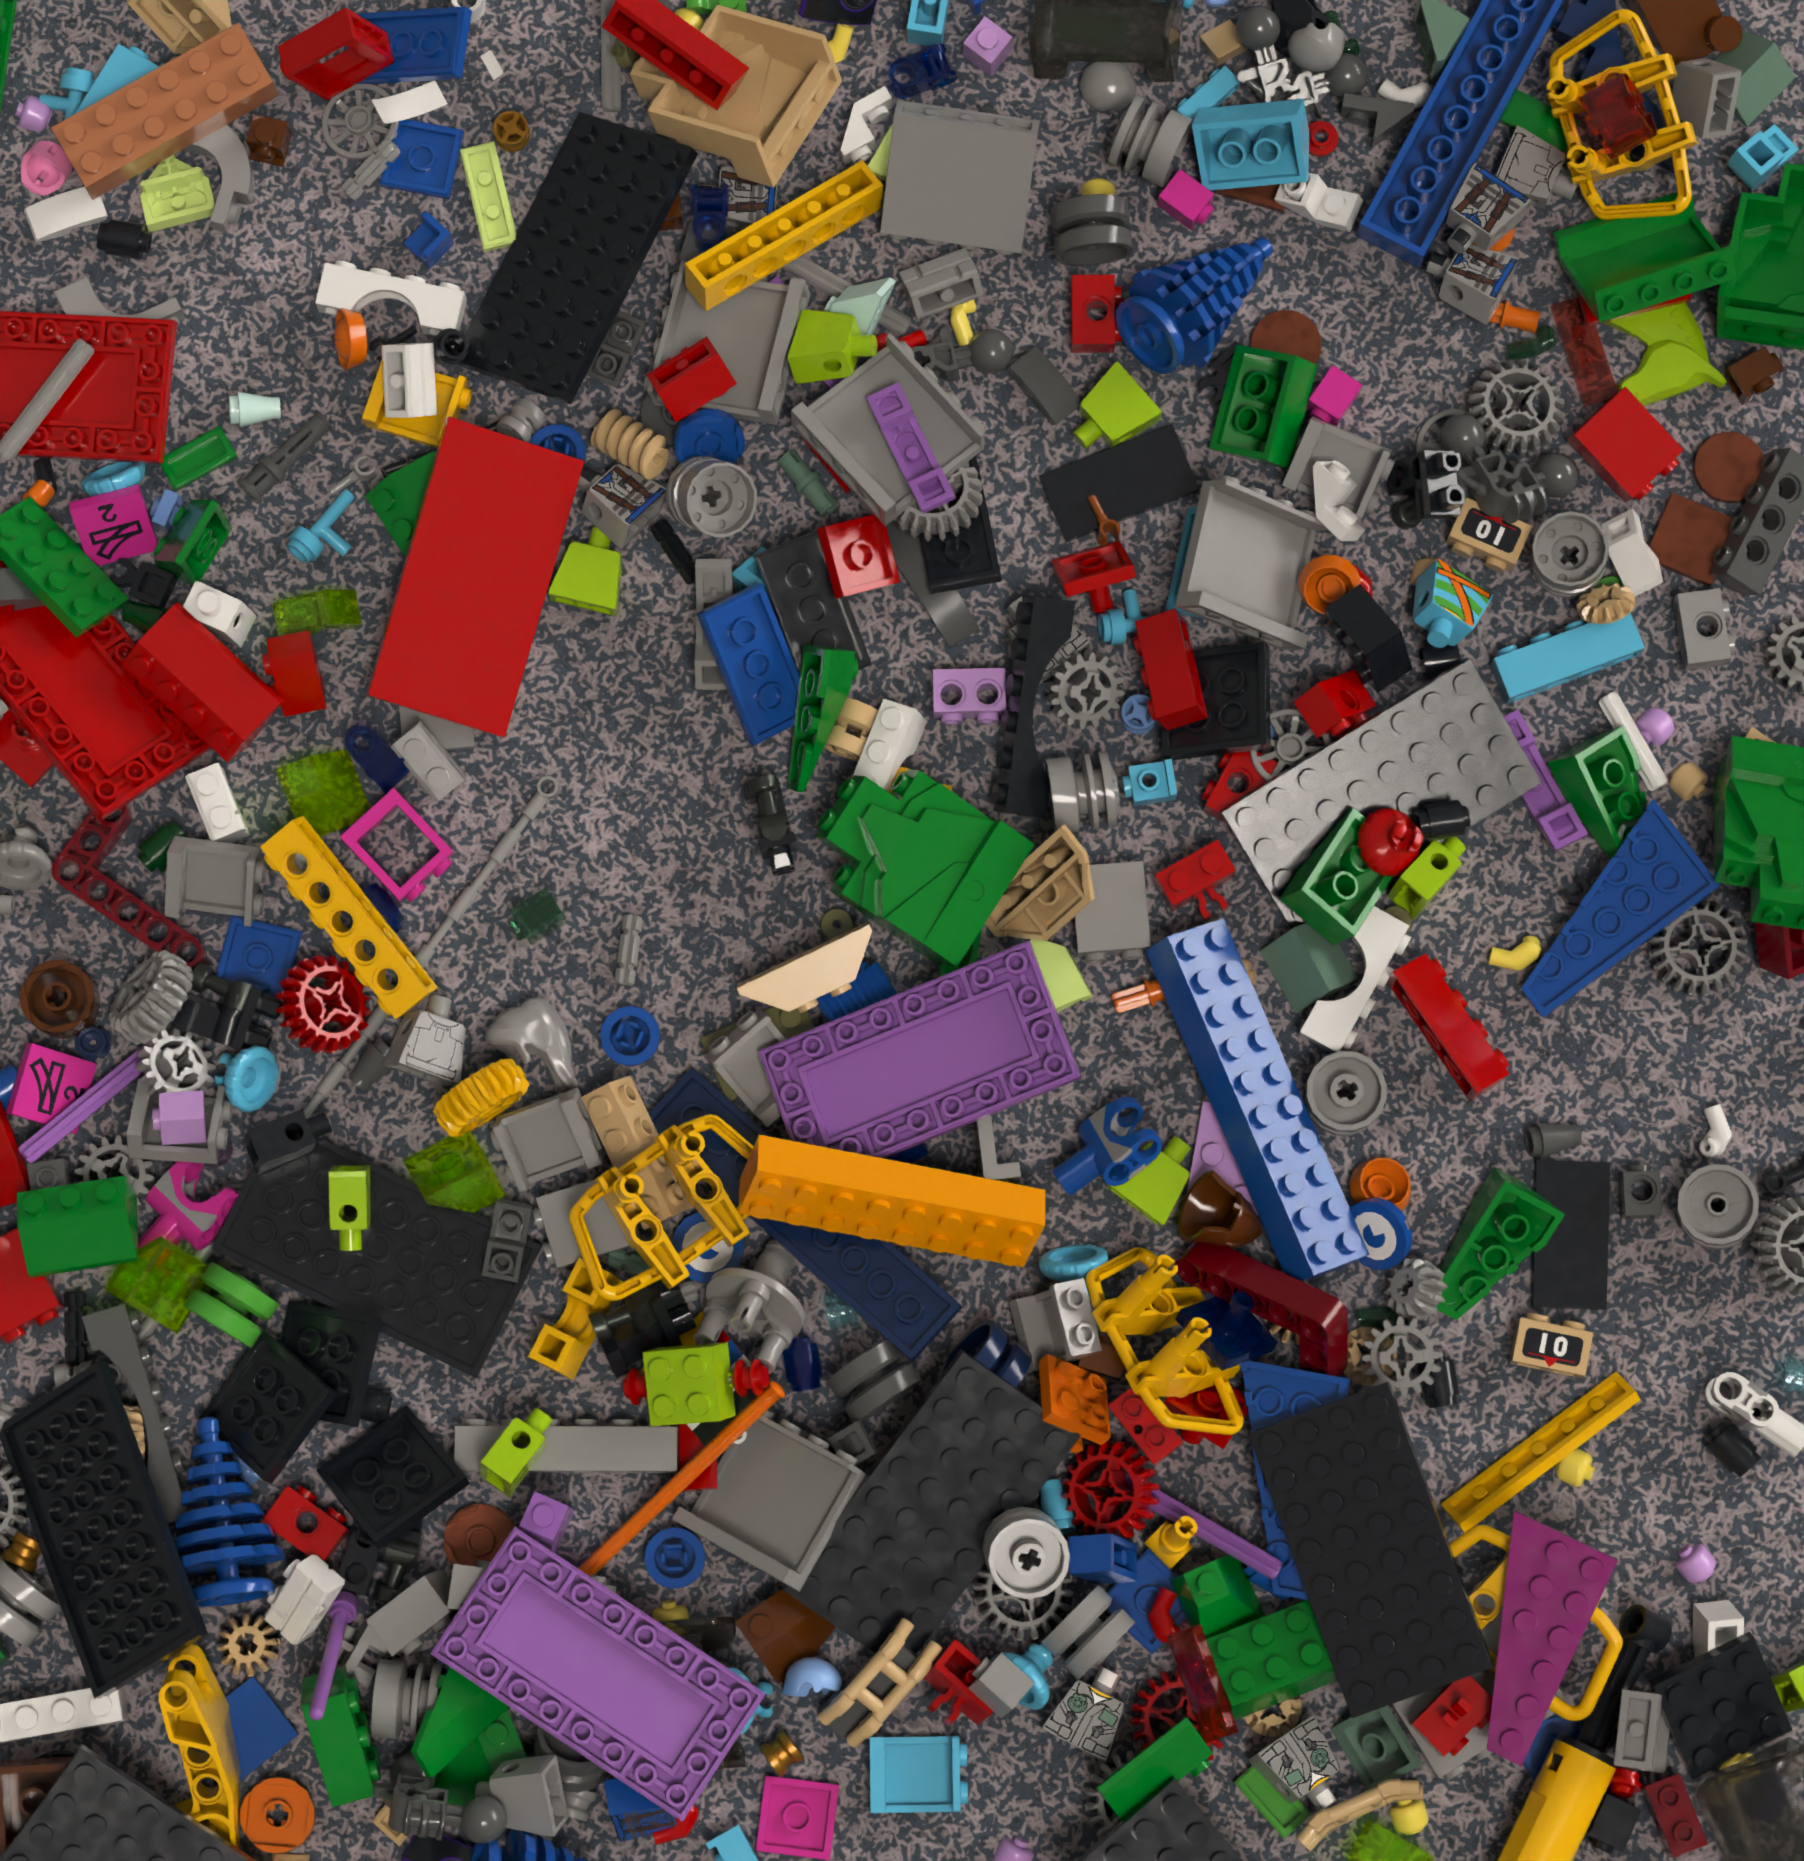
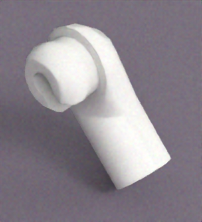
[1377,79,1432,109]
[1699,1104,1732,1159]

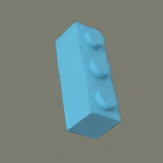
[1177,66,1240,131]

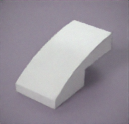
[24,187,108,243]

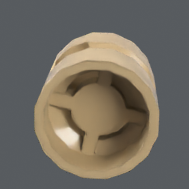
[824,698,879,762]

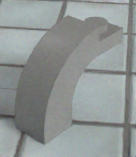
[183,125,255,234]
[54,277,186,328]
[694,559,734,690]

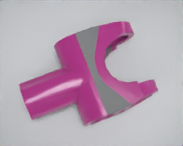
[138,1162,239,1267]

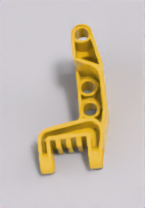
[158,1644,241,1848]

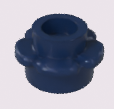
[75,1025,111,1061]

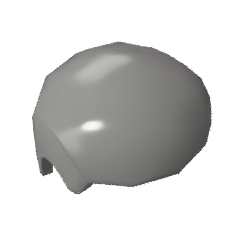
[1288,22,1345,72]
[1079,58,1137,112]

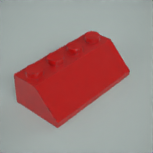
[122,602,284,763]
[1387,953,1509,1102]

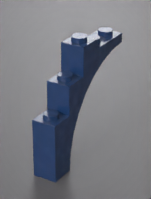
[1552,0,1696,174]

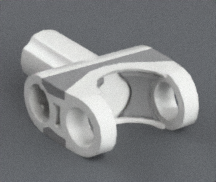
[1704,1372,1804,1458]

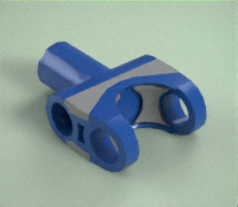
[1052,1096,1162,1196]

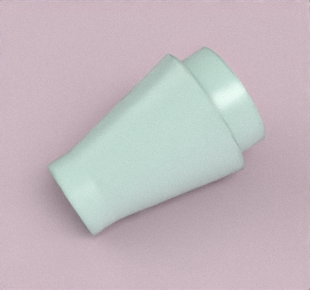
[228,392,281,428]

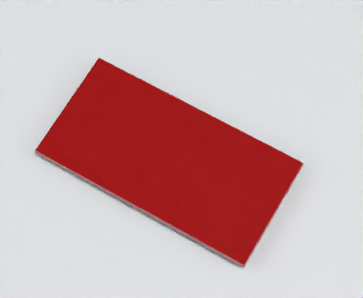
[0,311,177,464]
[366,417,584,738]
[0,559,211,821]

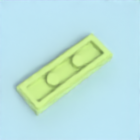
[460,141,517,252]

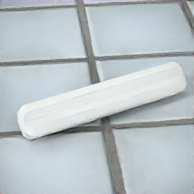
[1599,692,1668,791]

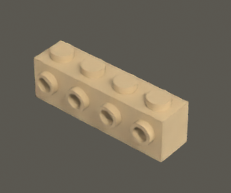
[581,1075,693,1230]

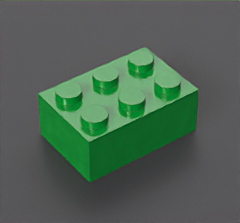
[1204,1600,1337,1721]
[301,1666,381,1808]

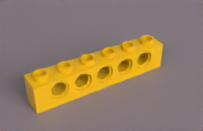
[685,160,883,312]
[260,816,438,1020]

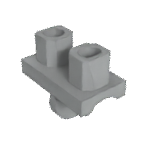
[326,1617,388,1688]

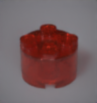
[1579,73,1658,160]

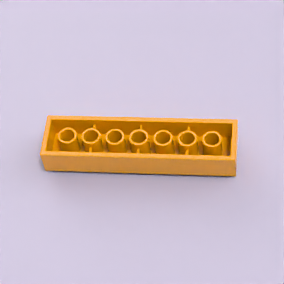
[738,1135,1046,1267]

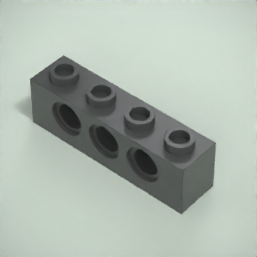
[1709,448,1804,596]

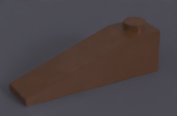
[735,1589,836,1684]

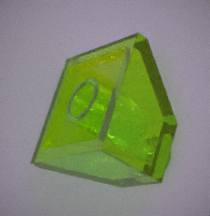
[275,750,371,837]
[402,1133,506,1213]
[104,1236,208,1334]

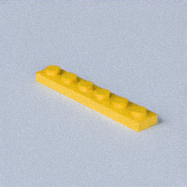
[1441,1372,1641,1533]

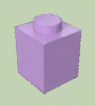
[963,16,1013,76]
[152,1090,207,1145]

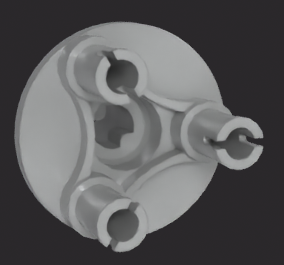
[693,1240,805,1374]

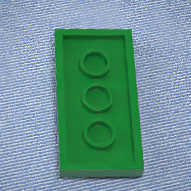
[0,496,129,638]

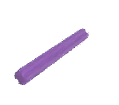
[18,1044,166,1163]
[1125,1474,1283,1579]

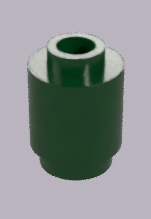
[137,820,189,873]

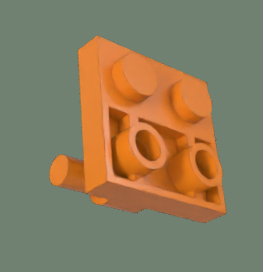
[1039,1354,1111,1453]

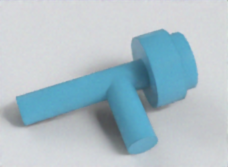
[39,67,95,146]
[286,489,355,564]
[1097,589,1182,645]

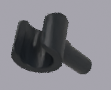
[369,325,418,362]

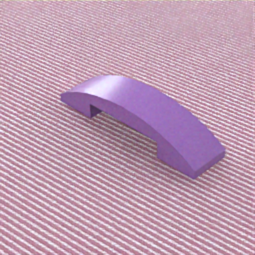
[866,382,956,514]
[1504,709,1588,852]

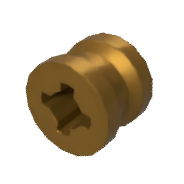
[493,111,530,152]
[1,1531,42,1573]
[759,1729,805,1777]

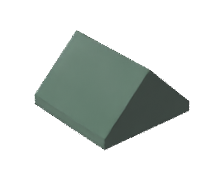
[1413,0,1470,83]
[1714,30,1795,127]
[1260,923,1359,1014]
[1331,1706,1423,1790]

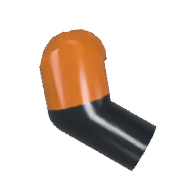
[22,458,57,508]

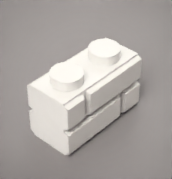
[382,343,437,418]
[185,762,250,843]
[264,1554,345,1645]

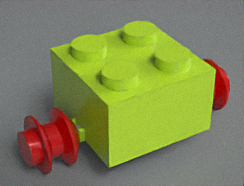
[623,1342,769,1426]

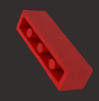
[601,0,749,111]

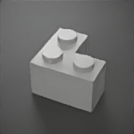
[366,1569,459,1656]

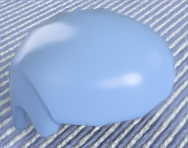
[782,1657,842,1697]

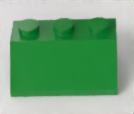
[1209,344,1318,469]
[365,451,436,558]
[17,1176,139,1278]
[1095,1717,1213,1821]

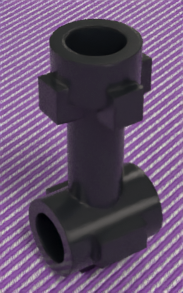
[1758,1155,1804,1199]

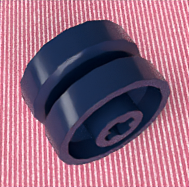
[939,1319,1032,1387]

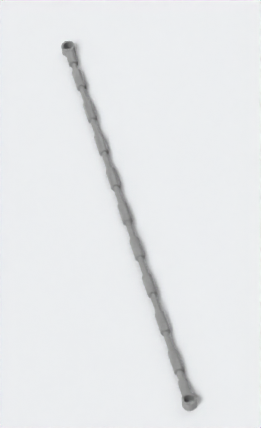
[108,776,559,1386]

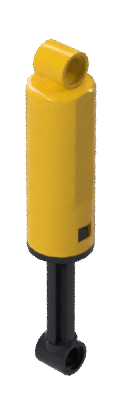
[1497,1604,1672,1861]

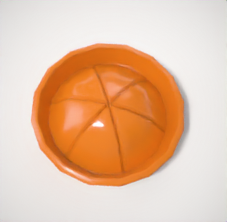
[334,308,367,371]
[1298,555,1361,614]
[1349,1158,1411,1211]

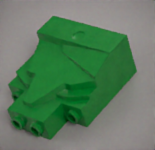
[1717,163,1804,350]
[1714,736,1804,930]
[815,769,1035,967]

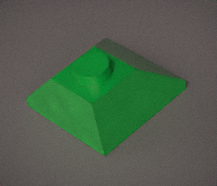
[1170,1555,1265,1649]

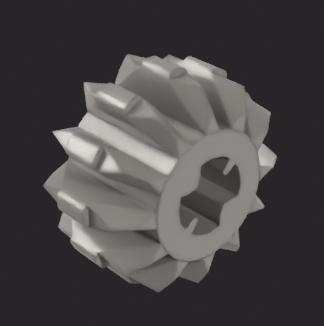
[1384,1258,1448,1321]

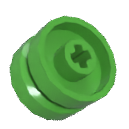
[183,1262,280,1348]

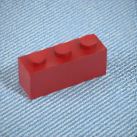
[1133,608,1208,731]

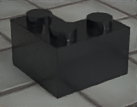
[1325,584,1413,693]

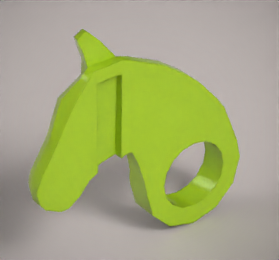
[1603,303,1727,406]

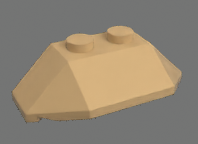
[127,0,232,54]
[985,825,1095,941]
[737,921,873,1013]

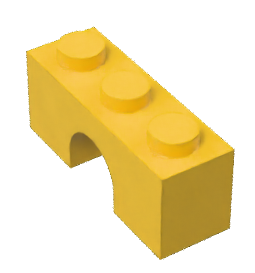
[528,1258,623,1380]

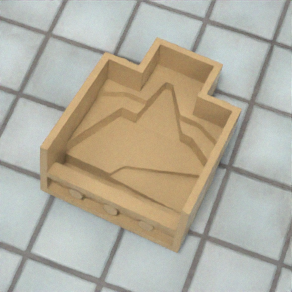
[630,5,842,188]

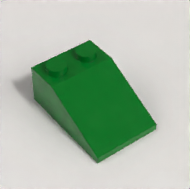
[154,500,232,587]
[1280,808,1392,945]
[434,1709,530,1805]

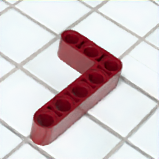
[52,804,207,972]
[1175,1242,1348,1377]

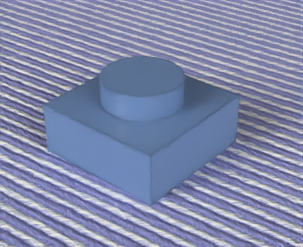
[150,489,183,534]

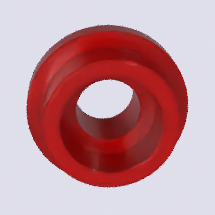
[1308,121,1339,157]
[1608,1768,1642,1798]

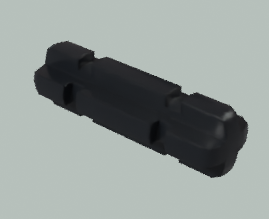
[651,519,696,585]
[64,1291,87,1364]

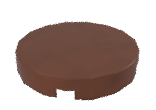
[1250,310,1322,364]
[1693,432,1765,503]
[443,1504,514,1567]

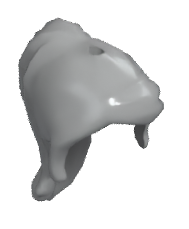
[485,997,578,1092]

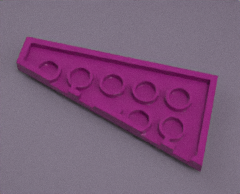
[1487,1510,1618,1766]

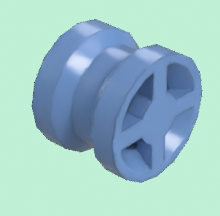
[1121,694,1156,735]

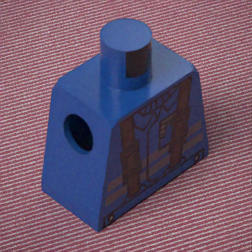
[604,1778,695,1842]

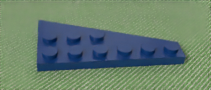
[1521,799,1721,1019]
[1239,1359,1350,1600]

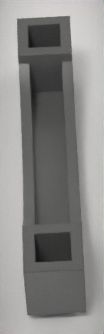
[82,1303,194,1524]

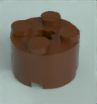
[20,960,100,1039]

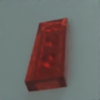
[1551,298,1618,407]
[1167,1624,1239,1743]

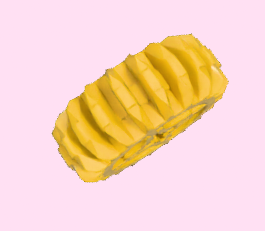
[433,1059,530,1137]

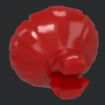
[1358,808,1424,877]

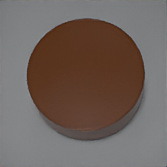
[1705,15,1742,52]

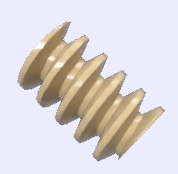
[590,408,669,480]

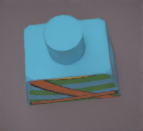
[1412,558,1493,648]

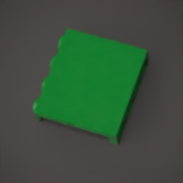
[1553,192,1737,323]

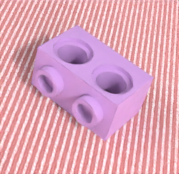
[933,668,1006,724]

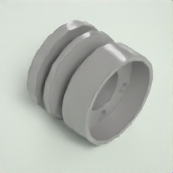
[1108,95,1194,188]
[666,456,757,538]
[1531,511,1609,599]
[1045,751,1120,833]
[371,1659,445,1741]

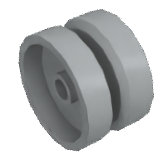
[1304,1051,1387,1136]
[1677,1164,1759,1250]
[982,1506,1070,1600]
[0,1556,61,1647]
[1041,1585,1135,1680]

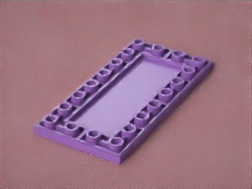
[758,940,1082,1158]
[430,1527,766,1822]

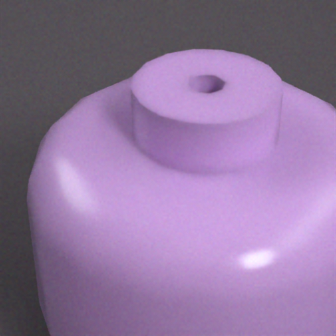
[15,95,53,132]
[1635,708,1674,746]
[1676,1544,1716,1584]
[994,1835,1034,1861]

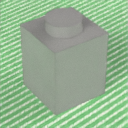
[968,1653,1035,1718]

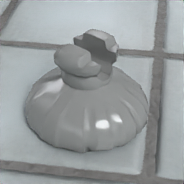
[0,826,52,890]

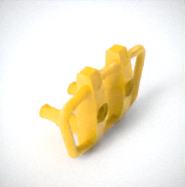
[1547,9,1698,220]
[569,1114,754,1301]
[1085,1247,1244,1435]
[1449,1525,1623,1721]

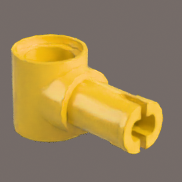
[1144,1516,1198,1569]

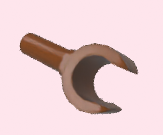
[1087,494,1120,547]

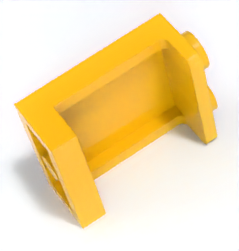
[362,360,472,448]

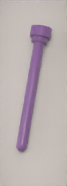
[309,1591,359,1721]

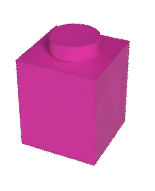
[1157,169,1215,230]
[1306,365,1362,426]

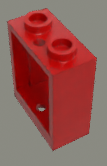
[278,7,394,100]
[1108,1388,1184,1466]

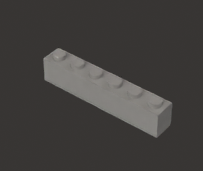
[454,1419,679,1473]

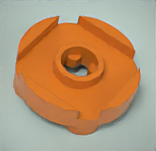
[240,1777,316,1853]

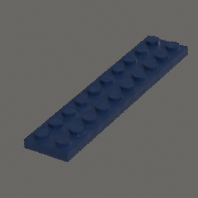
[648,1067,962,1363]

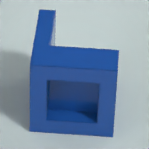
[403,210,454,269]

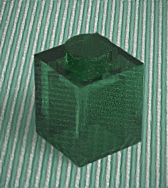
[508,887,568,945]

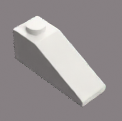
[1692,1600,1744,1658]

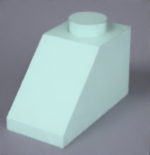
[824,278,896,335]

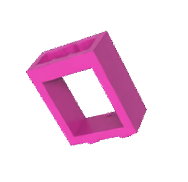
[340,787,454,903]

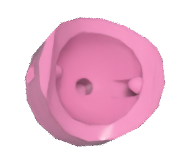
[21,141,73,196]

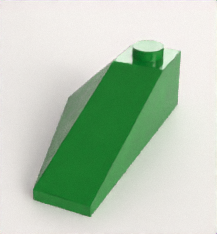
[786,644,858,792]
[1547,725,1647,859]
[1437,1167,1565,1320]
[411,1667,509,1778]

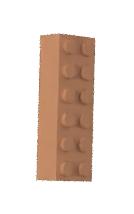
[51,23,279,200]

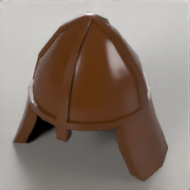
[1178,1170,1262,1247]

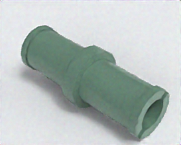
[777,449,840,518]

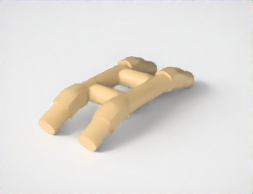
[818,1618,942,1748]
[1296,1779,1424,1852]

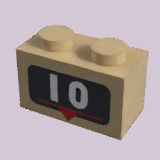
[1446,497,1532,573]
[1509,1313,1594,1378]

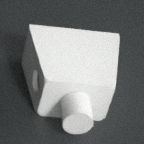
[183,581,257,648]

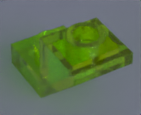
[272,589,362,637]

